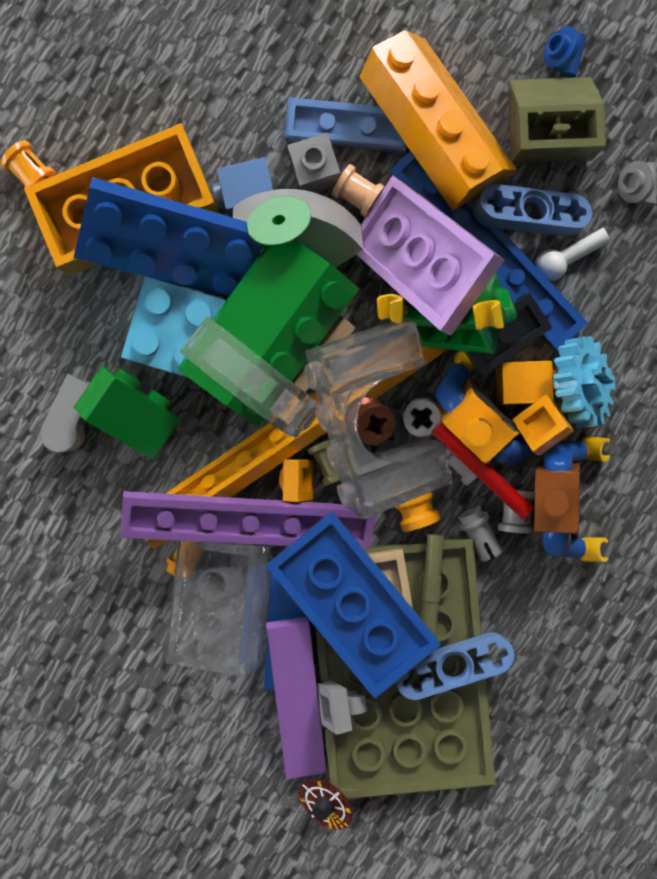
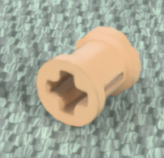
[331,164,385,218]

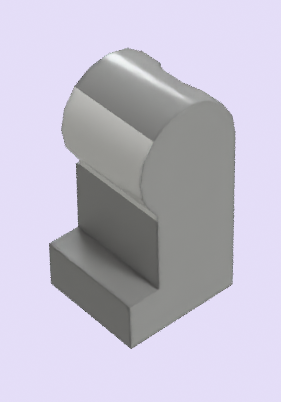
[40,374,90,452]

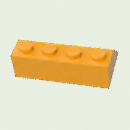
[359,30,518,211]

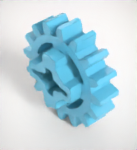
[553,336,615,428]

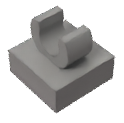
[316,680,367,735]

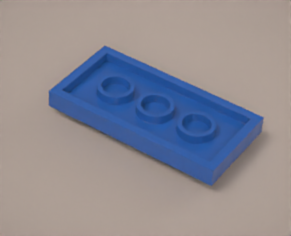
[73,177,263,298]
[266,511,441,699]

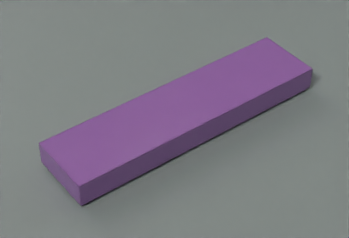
[266,617,327,779]

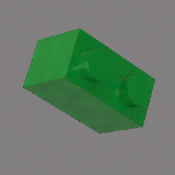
[73,366,181,460]

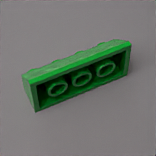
[177,240,359,428]

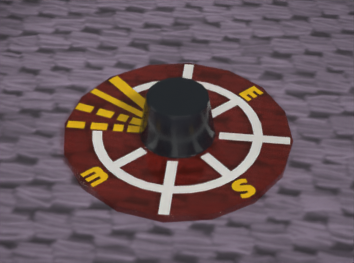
[299,779,353,830]

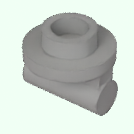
[618,161,657,206]

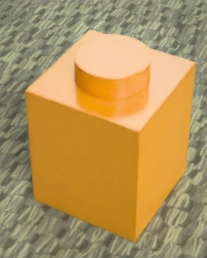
[495,361,558,405]

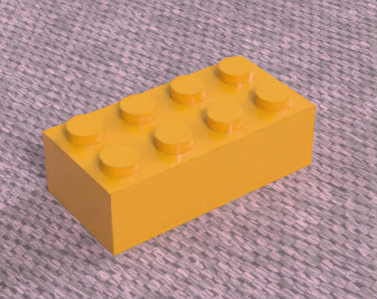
[24,123,220,276]

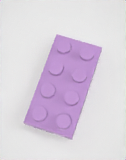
[356,175,504,335]

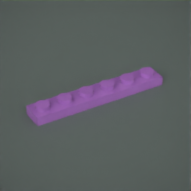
[120,491,376,548]

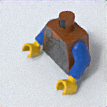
[534,436,610,562]

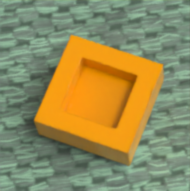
[512,394,574,456]
[279,459,315,502]

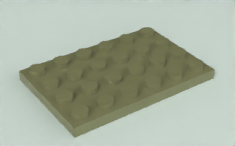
[316,537,496,800]

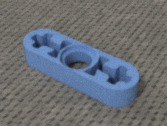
[473,184,592,237]
[396,632,514,700]

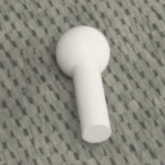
[535,228,611,282]

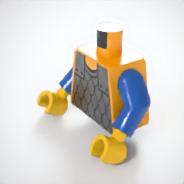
[436,351,532,466]

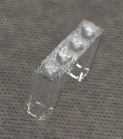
[304,321,453,519]

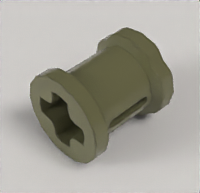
[306,434,357,487]

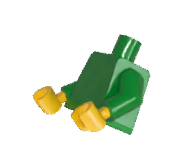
[377,273,517,354]

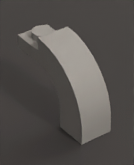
[233,189,363,268]

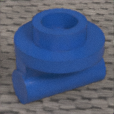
[544,27,586,78]

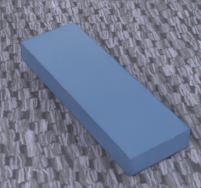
[285,97,407,153]

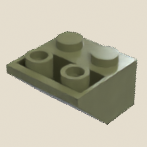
[508,77,606,164]

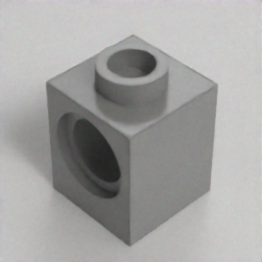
[287,132,340,193]

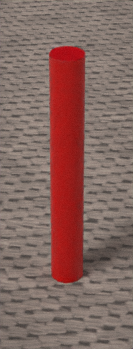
[431,420,533,519]

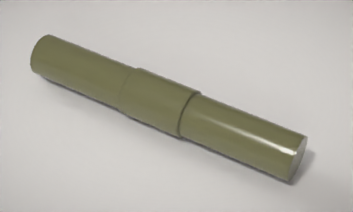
[421,534,444,636]

